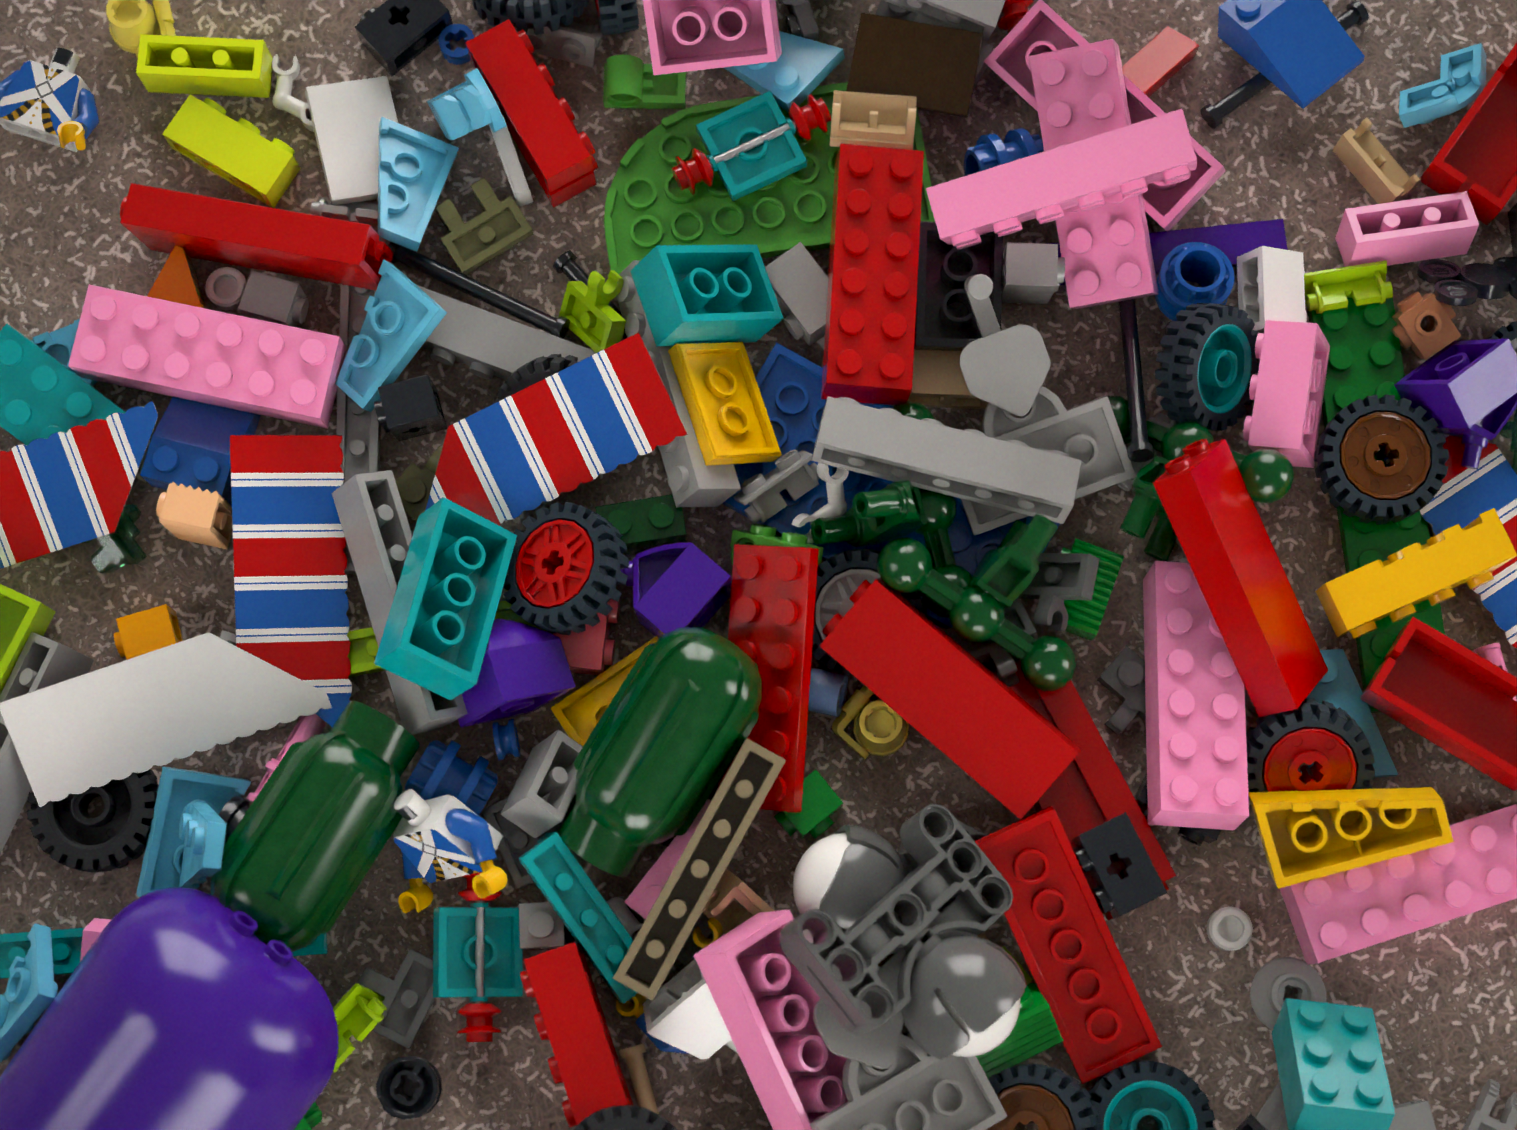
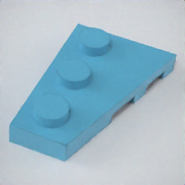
[378,116,459,252]
[335,259,447,412]
[0,923,58,1063]

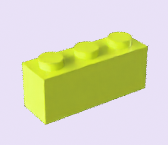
[136,34,273,98]
[163,94,300,208]

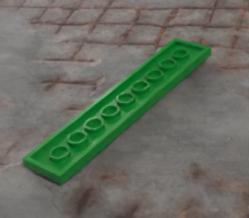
[1307,297,1445,713]

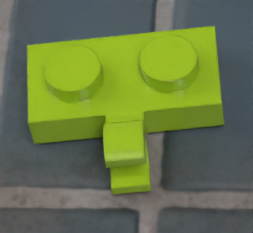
[558,270,626,353]

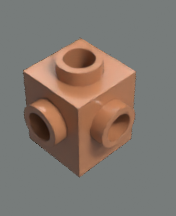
[1391,291,1462,360]

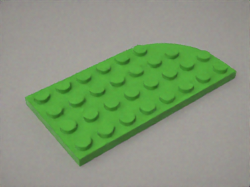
[604,82,935,274]

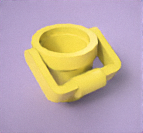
[106,0,176,59]
[832,685,909,759]

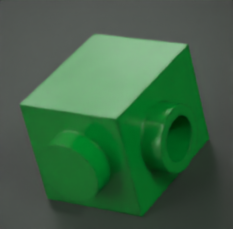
[774,769,843,839]

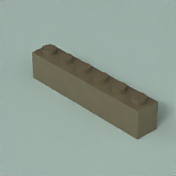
[613,738,786,1001]

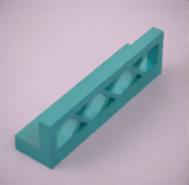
[518,832,638,1004]

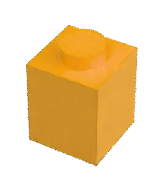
[114,604,183,660]

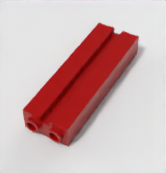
[120,183,393,291]
[1153,439,1328,717]
[819,577,1081,820]
[993,660,1176,921]

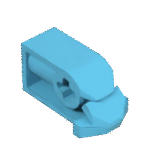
[427,68,507,140]

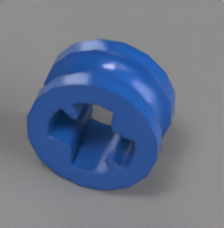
[439,24,474,65]
[492,719,521,761]

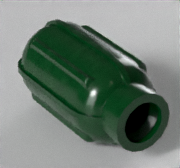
[559,627,762,877]
[210,701,420,952]

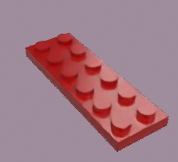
[718,544,819,813]
[974,806,1162,1084]

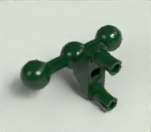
[1107,395,1294,561]
[811,401,973,618]
[878,514,1076,691]

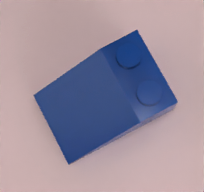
[1218,0,1365,109]
[140,397,261,506]

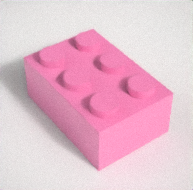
[643,0,782,75]
[1243,320,1330,468]

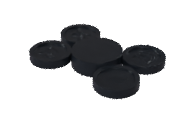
[1417,257,1517,306]

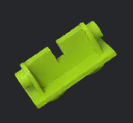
[1304,260,1393,314]
[333,983,386,1072]

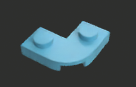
[1399,43,1486,128]

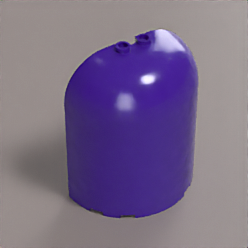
[0,887,338,1130]

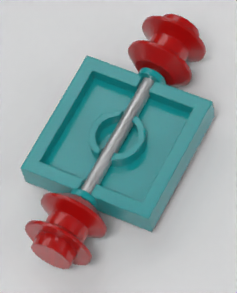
[671,90,831,201]
[433,872,523,1042]

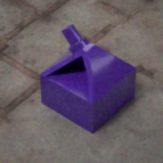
[1394,339,1517,469]
[620,542,732,639]
[458,618,576,728]

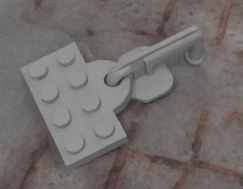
[959,274,1136,536]
[803,929,1007,1130]

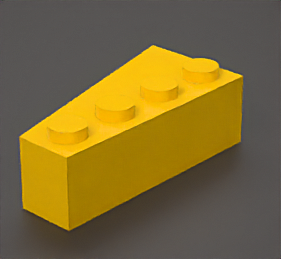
[1315,508,1517,639]
[1248,787,1454,889]

